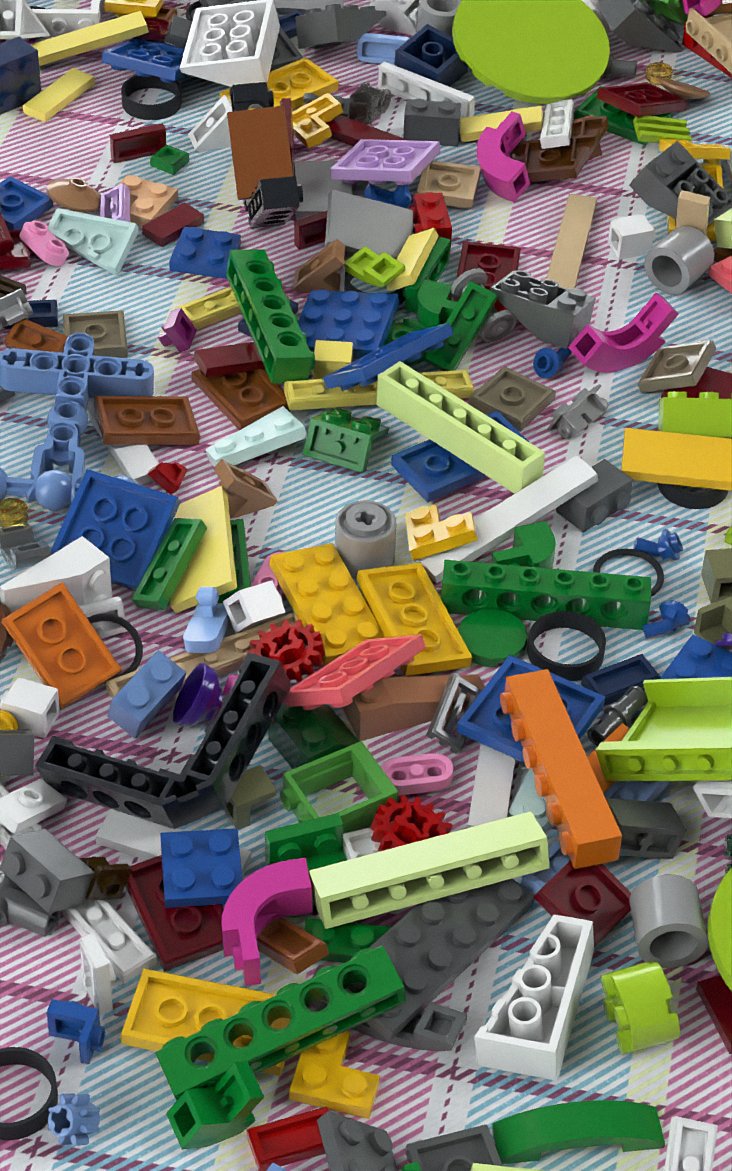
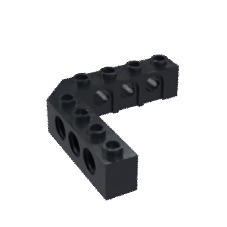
[230,82,303,228]
[35,653,292,829]

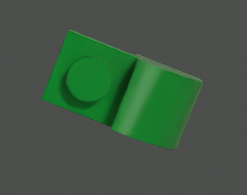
[416,279,457,327]
[491,521,556,569]
[166,1061,264,1150]

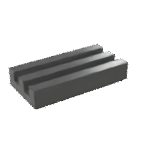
[426,674,482,754]

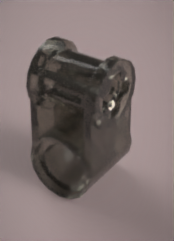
[349,82,391,126]

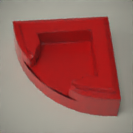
[147,462,188,495]

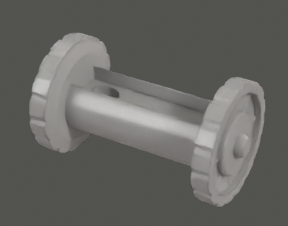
[451,268,517,343]

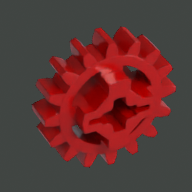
[247,620,326,683]
[370,795,453,852]

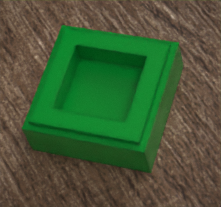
[150,144,189,175]

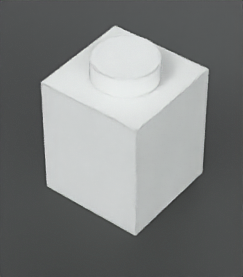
[608,214,656,260]
[223,580,286,633]
[0,677,60,738]

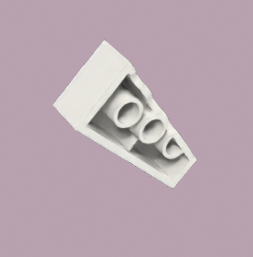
[474,914,594,1081]

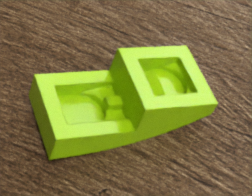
[344,246,406,287]

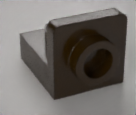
[79,857,132,901]

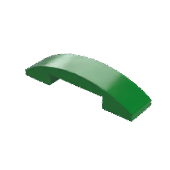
[492,1100,665,1164]

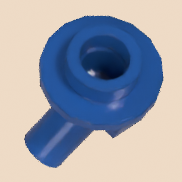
[533,348,572,378]
[633,529,683,560]
[642,600,691,638]

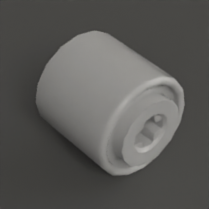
[415,0,462,37]
[644,226,714,295]
[335,500,397,579]
[629,874,709,968]

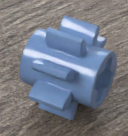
[48,1093,100,1146]

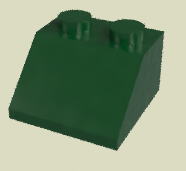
[268,703,360,769]

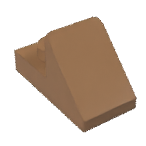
[293,239,345,293]
[213,459,278,518]

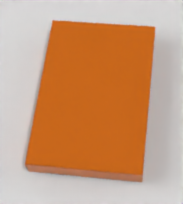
[2,582,122,710]

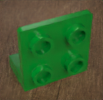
[302,408,389,472]
[265,813,347,918]

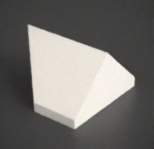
[0,0,51,39]
[188,95,232,152]

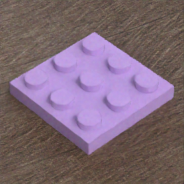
[331,139,440,185]

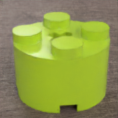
[600,961,680,1054]

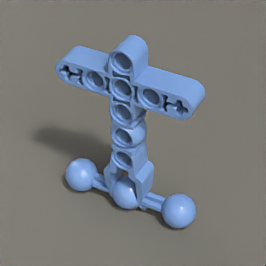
[0,333,154,511]

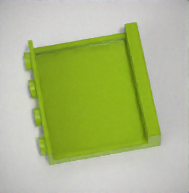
[596,677,732,781]

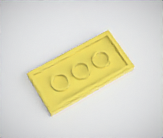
[170,486,237,614]

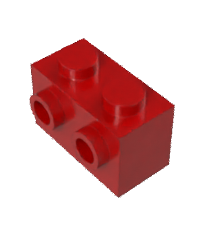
[408,192,452,252]

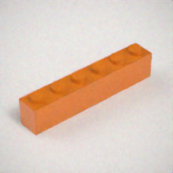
[500,669,622,869]

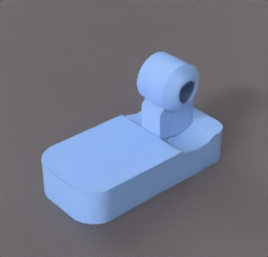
[357,33,410,65]
[183,587,230,653]

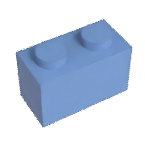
[107,650,186,738]

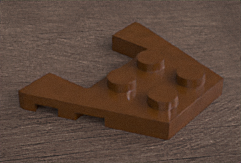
[509,116,609,183]

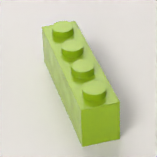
[658,392,732,439]

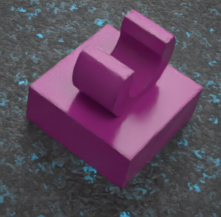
[157,308,197,352]

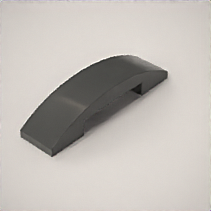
[0,522,51,570]
[310,965,467,1051]

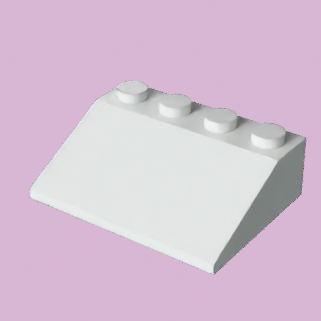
[180,0,280,87]

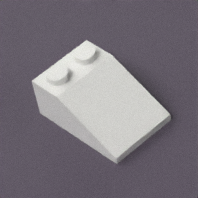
[0,536,112,613]

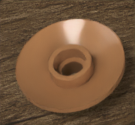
[658,78,710,101]
[46,177,101,212]

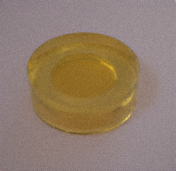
[645,62,673,85]
[0,498,29,528]

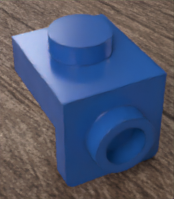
[364,184,411,208]
[46,999,105,1064]

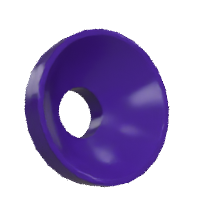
[173,663,223,727]

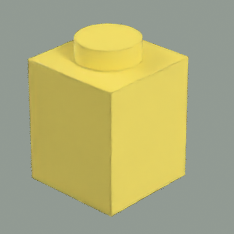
[310,340,353,380]

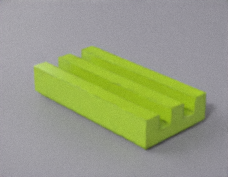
[633,116,692,143]

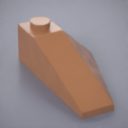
[342,674,485,741]

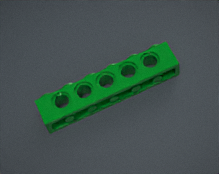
[226,249,315,384]
[441,559,651,630]
[155,945,407,1101]

